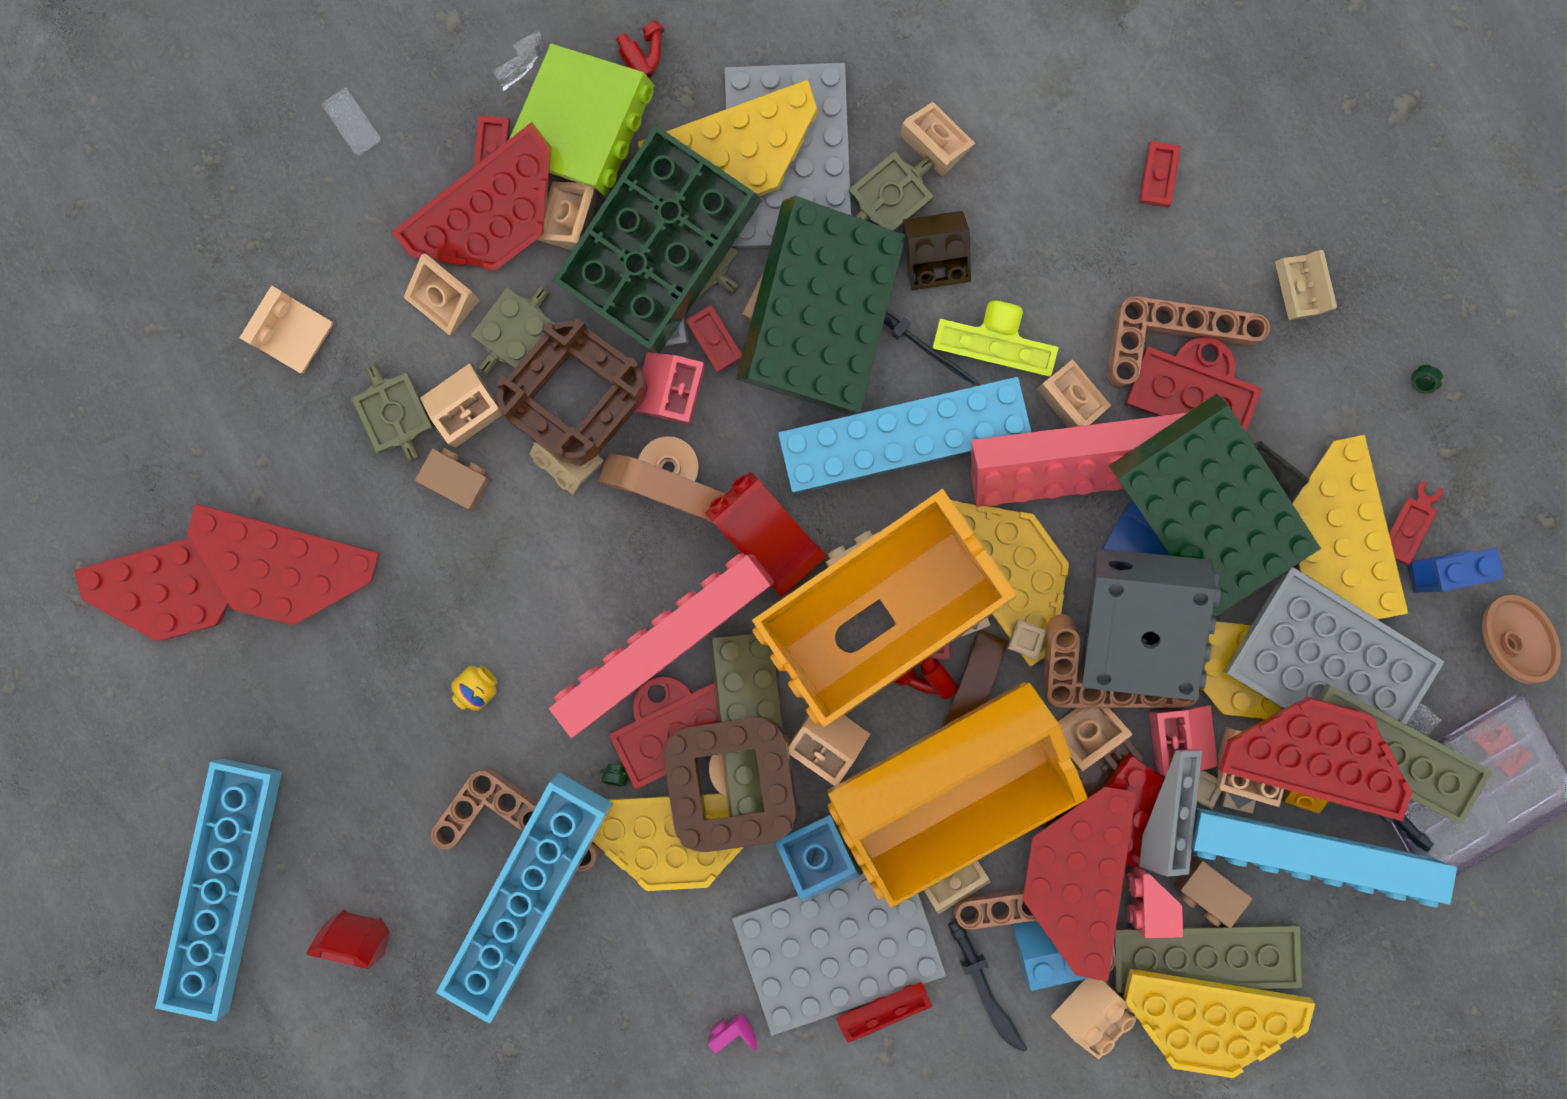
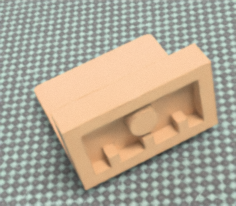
[239,285,333,374]

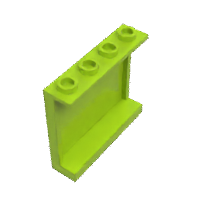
[510,44,655,197]

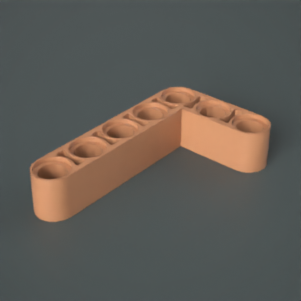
[1107,296,1270,388]
[598,453,725,523]
[1043,614,1199,708]
[431,768,599,871]
[953,888,1116,972]

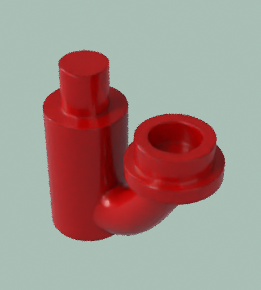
[616,21,665,79]
[895,657,958,699]

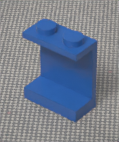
[1092,501,1170,566]
[1407,547,1504,593]

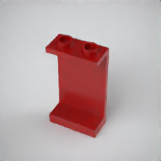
[705,471,827,597]

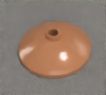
[1482,595,1561,684]

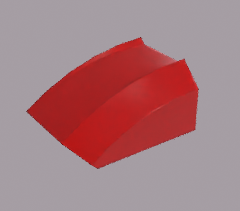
[307,909,390,969]

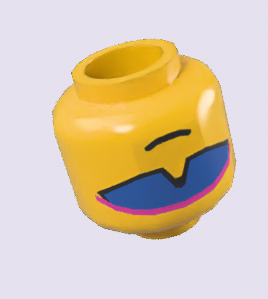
[451,665,498,711]

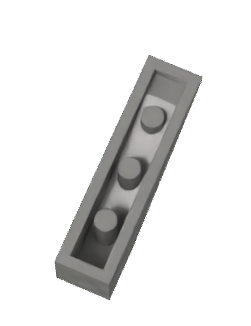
[1139,749,1202,877]

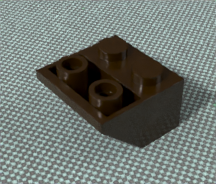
[903,211,971,290]

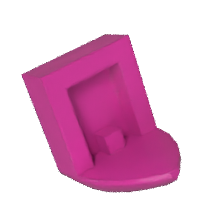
[707,1013,758,1054]

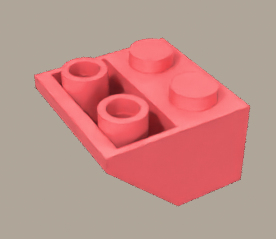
[634,352,706,426]
[1149,705,1218,776]
[1125,866,1183,938]

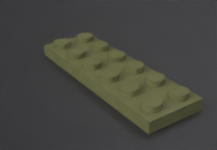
[709,634,782,816]
[1318,683,1493,825]
[1114,924,1302,992]

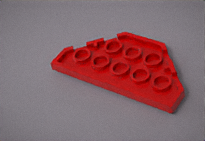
[391,122,552,271]
[187,504,380,625]
[74,538,229,642]
[1219,696,1413,821]
[1023,786,1137,982]

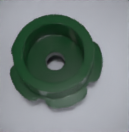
[1411,364,1443,394]
[600,764,629,787]

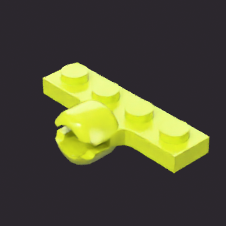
[932,300,1059,377]

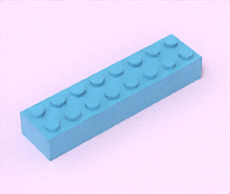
[778,377,1031,495]
[155,759,282,1021]
[436,773,613,1024]
[1191,808,1457,908]

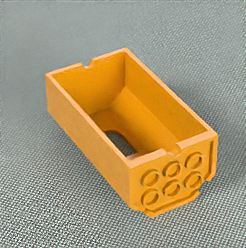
[752,489,1017,727]
[827,682,1088,908]

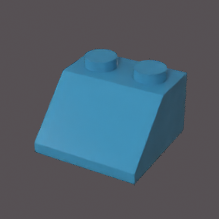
[1012,920,1088,991]

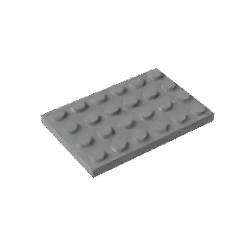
[725,63,851,249]
[1223,567,1445,725]
[732,872,946,1036]

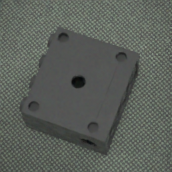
[1082,548,1221,701]

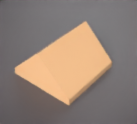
[900,102,975,177]
[537,181,598,250]
[403,253,480,335]
[1036,359,1111,428]
[1058,708,1132,772]

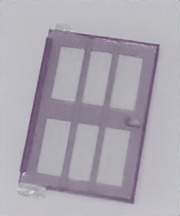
[1391,693,1567,877]

